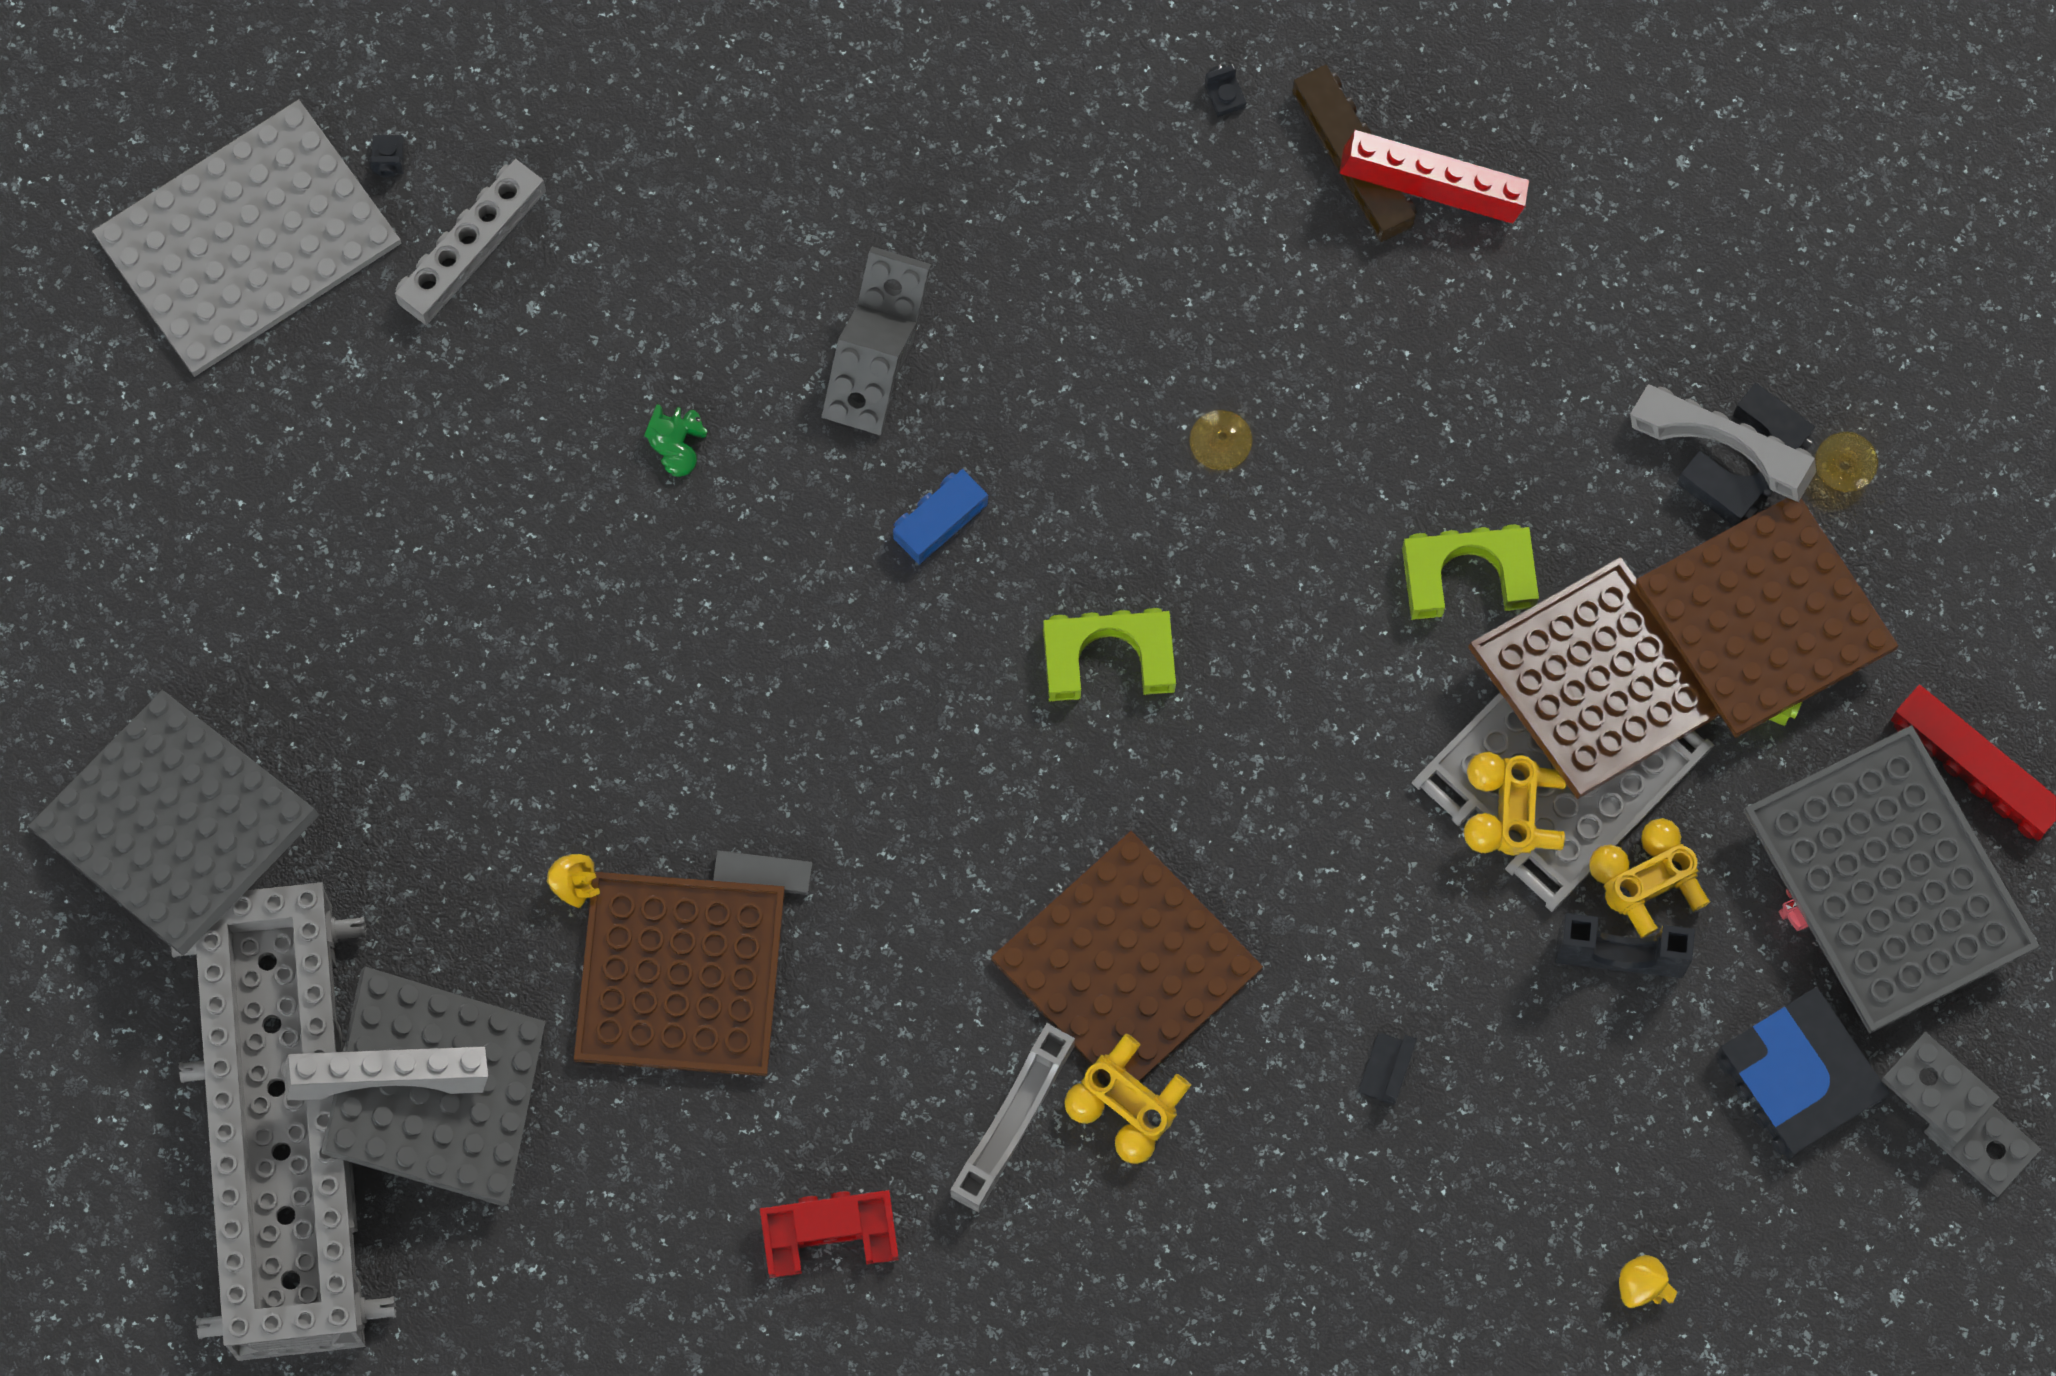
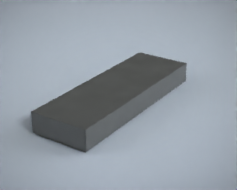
[713,850,813,895]

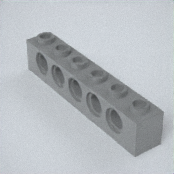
[395,158,546,326]

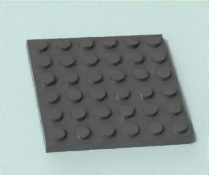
[321,966,545,1206]

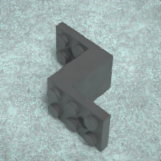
[821,246,931,436]

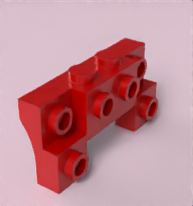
[760,1190,899,1278]

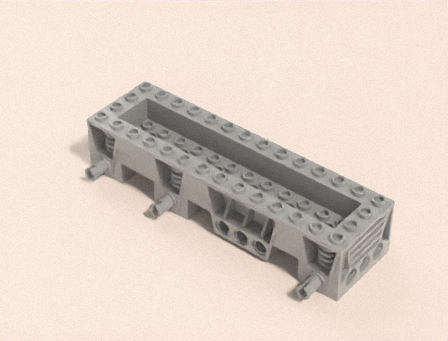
[171,882,396,1361]

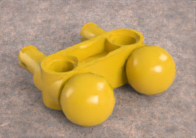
[1464,752,1566,856]
[1589,818,1710,938]
[1065,1034,1191,1164]

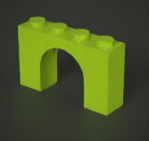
[1402,524,1539,620]
[1043,608,1176,701]

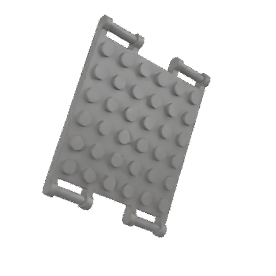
[1412,693,1714,912]

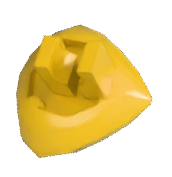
[547,854,600,908]
[1619,1255,1677,1308]

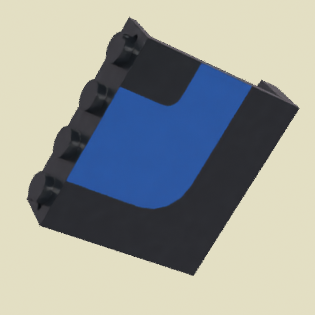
[1716,987,1890,1161]

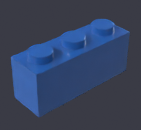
[893,469,988,565]

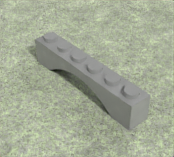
[1630,384,1816,502]
[951,1023,1075,1213]
[284,1047,488,1100]

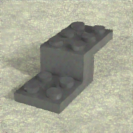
[1881,1032,2041,1198]

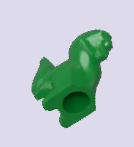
[644,404,708,477]

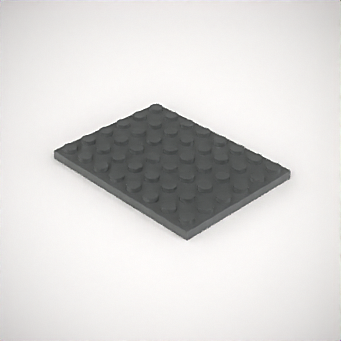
[28,690,319,956]
[1744,725,2040,1034]

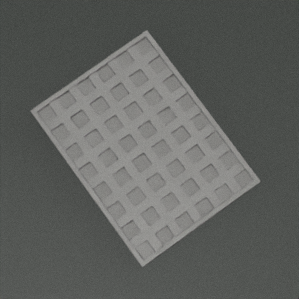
[92,99,401,377]

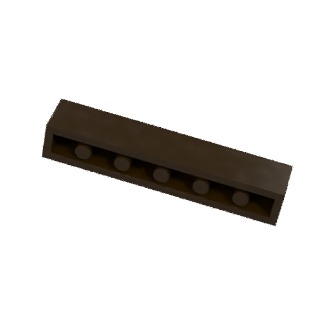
[1292,64,1417,242]

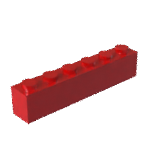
[1339,130,1529,224]
[1891,684,2056,842]

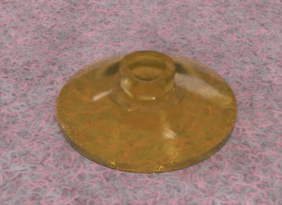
[1190,410,1252,470]
[1815,432,1878,492]

